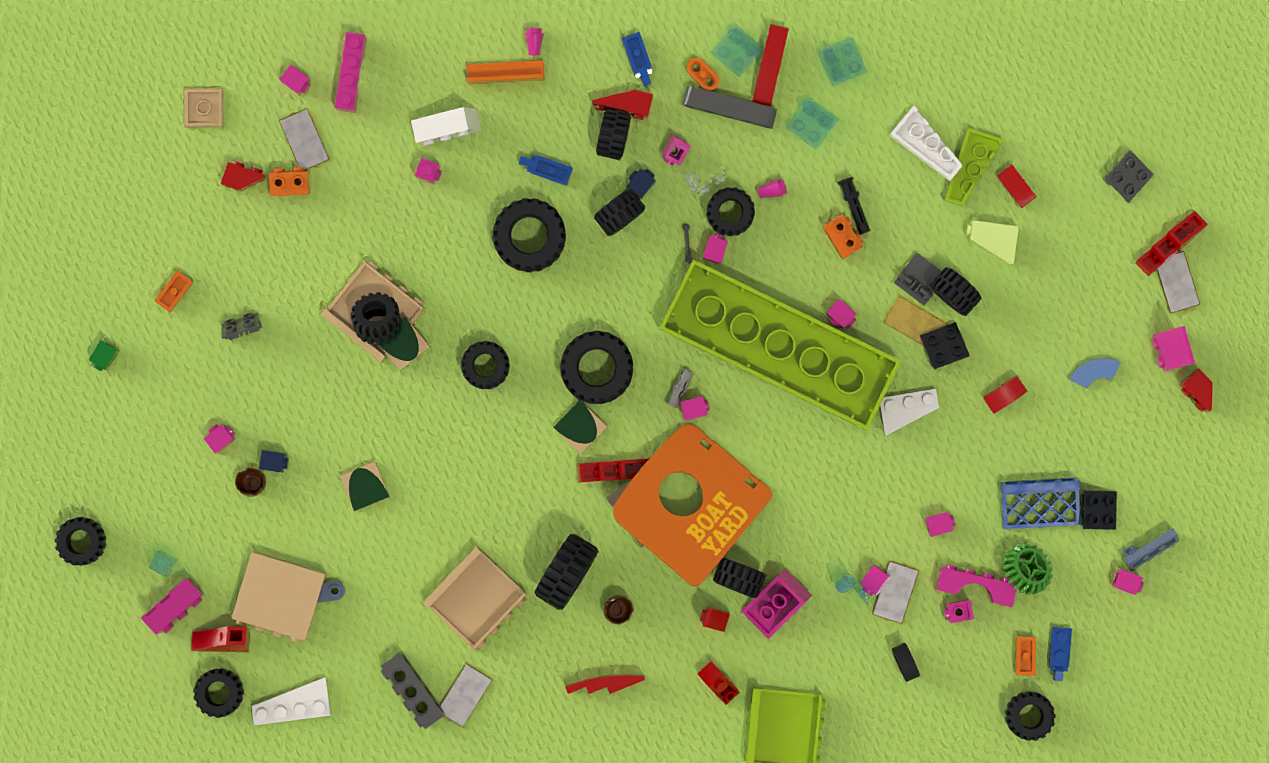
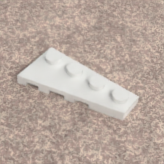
[890,106,963,182]
[252,677,331,725]

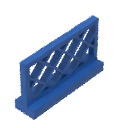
[1000,477,1080,529]

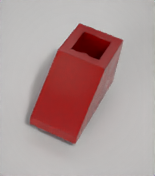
[220,161,266,192]
[1180,369,1213,413]
[700,606,730,632]
[697,661,740,705]

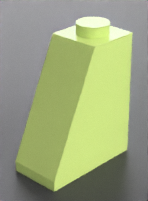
[966,220,1019,266]

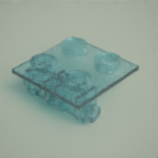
[710,24,764,77]
[818,37,867,87]
[786,97,839,150]
[835,573,869,605]

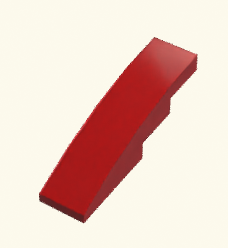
[752,24,789,106]
[1136,211,1208,277]
[577,458,649,483]
[565,674,645,694]

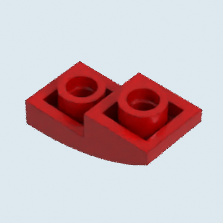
[997,165,1037,208]
[983,375,1027,414]

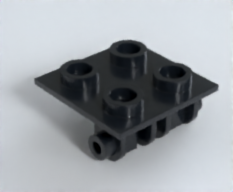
[920,322,970,370]
[1081,491,1117,530]

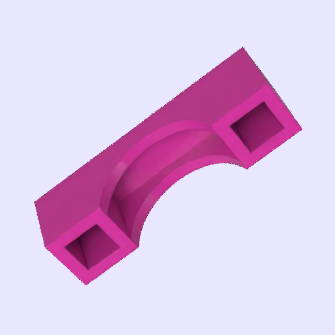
[335,32,367,113]
[936,564,1017,607]

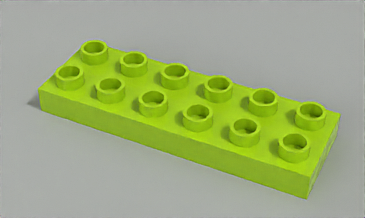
[659,259,901,431]

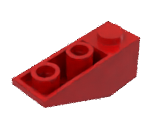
[592,90,653,120]
[191,626,250,652]

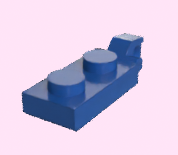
[622,32,653,87]
[519,155,573,186]
[1049,627,1072,681]

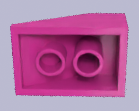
[1151,326,1195,371]
[742,569,812,639]

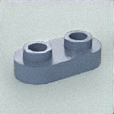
[317,581,345,603]

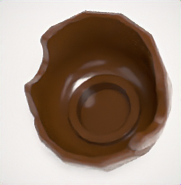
[235,468,266,497]
[603,595,634,625]

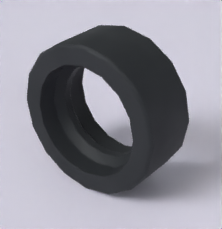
[892,643,920,682]

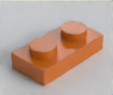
[154,270,194,313]
[1016,636,1036,676]

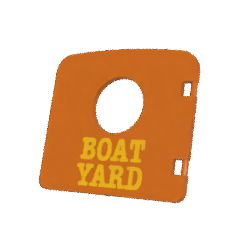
[613,425,772,587]

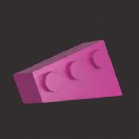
[140,577,204,635]

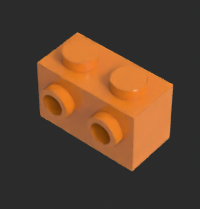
[269,167,310,196]
[822,214,864,260]

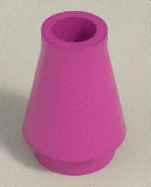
[525,28,544,55]
[758,179,787,199]

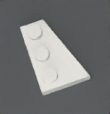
[880,389,939,436]

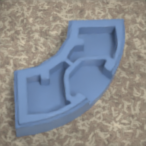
[1069,358,1121,388]

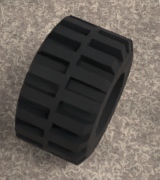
[596,108,631,160]
[707,187,755,237]
[594,189,646,236]
[930,267,982,316]
[351,292,402,345]
[461,341,510,390]
[54,517,106,566]
[713,558,766,598]
[193,668,244,718]
[1005,691,1056,741]

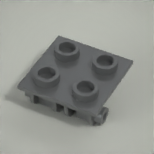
[1104,150,1154,203]
[894,253,942,306]
[221,313,262,340]

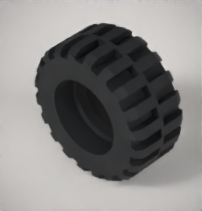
[492,198,566,273]
[560,331,633,404]
[534,534,599,610]

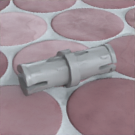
[666,369,694,408]

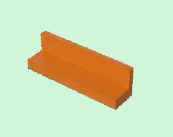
[467,60,544,84]

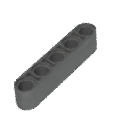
[682,86,777,129]

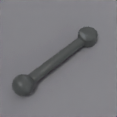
[682,224,693,264]

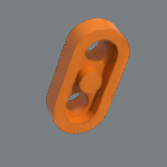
[687,58,719,91]

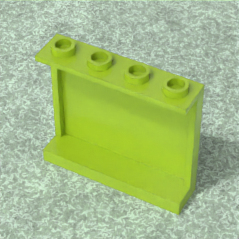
[745,687,825,763]

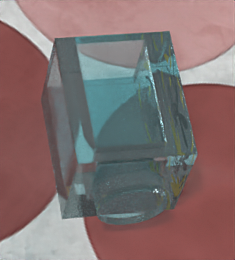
[148,550,178,577]

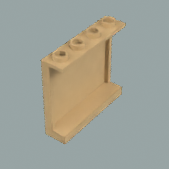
[320,260,425,363]
[423,547,526,650]
[231,552,327,643]

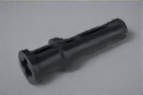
[837,176,871,235]

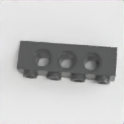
[381,651,445,729]

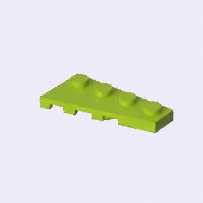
[944,128,1004,207]

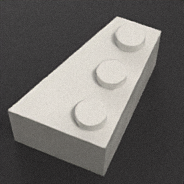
[411,107,482,146]

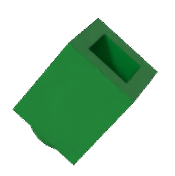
[89,340,119,371]

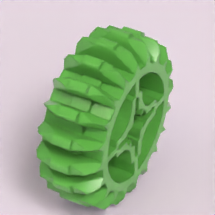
[1002,544,1053,595]

